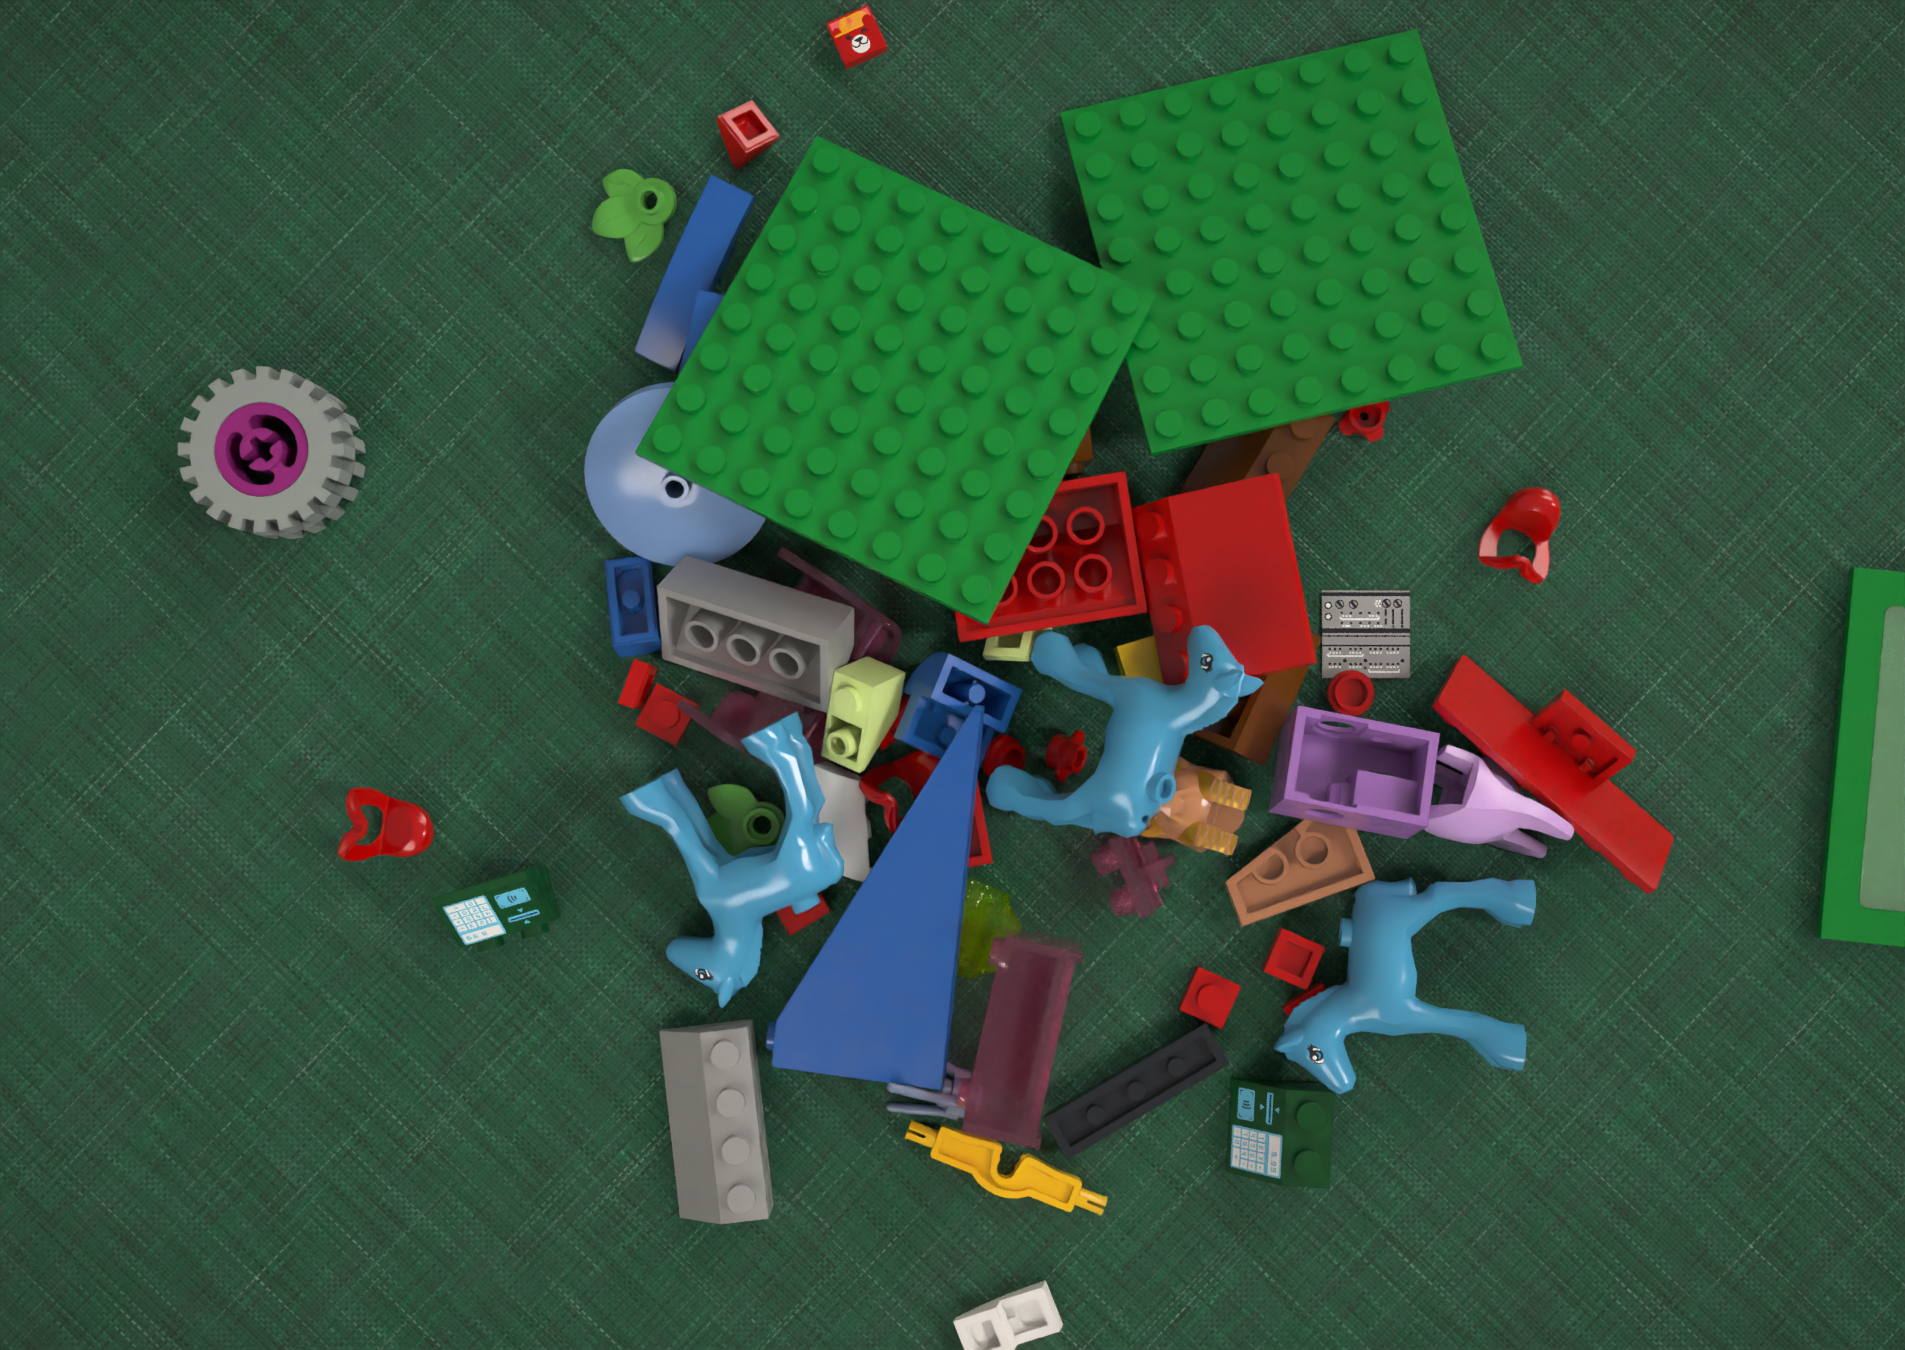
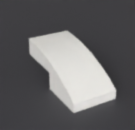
[953,1280,1063,1350]

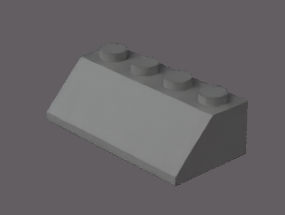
[657,555,854,713]
[659,1019,774,1224]

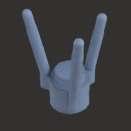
[886,1062,982,1121]

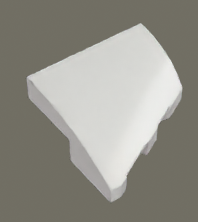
[814,761,873,882]

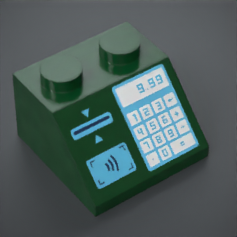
[432,864,561,953]
[1226,1077,1334,1189]

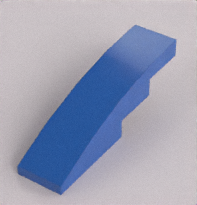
[634,175,755,373]

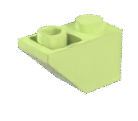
[821,656,906,773]

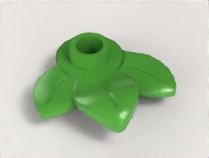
[592,169,677,263]
[706,783,785,856]

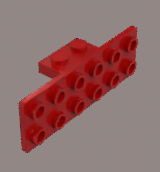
[1432,655,1673,894]

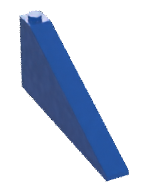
[766,705,985,1090]

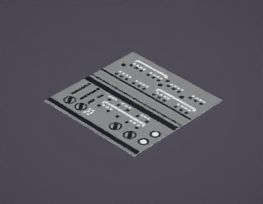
[1322,590,1410,678]

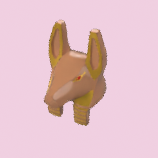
[1140,756,1252,855]

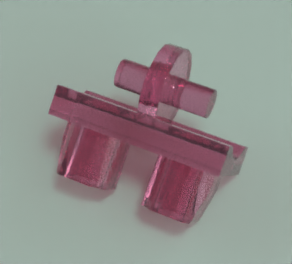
[1091,834,1176,919]

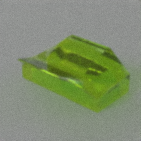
[957,876,1023,980]

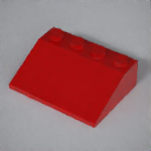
[954,471,1148,642]
[1131,473,1317,685]

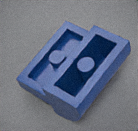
[894,652,1022,771]

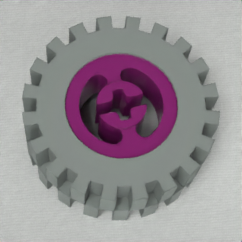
[178,366,366,539]

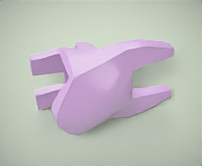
[1425,745,1574,858]

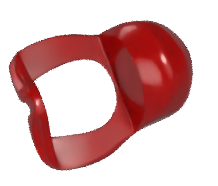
[1477,487,1561,584]
[858,749,940,835]
[338,787,434,861]

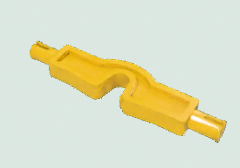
[904,1119,1107,1216]

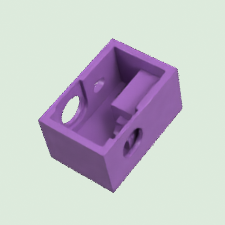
[1268,706,1440,839]

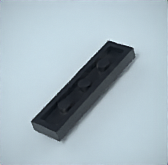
[1043,1021,1229,1160]

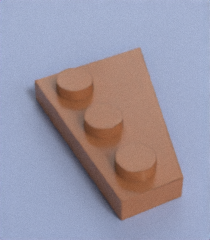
[1224,819,1376,927]

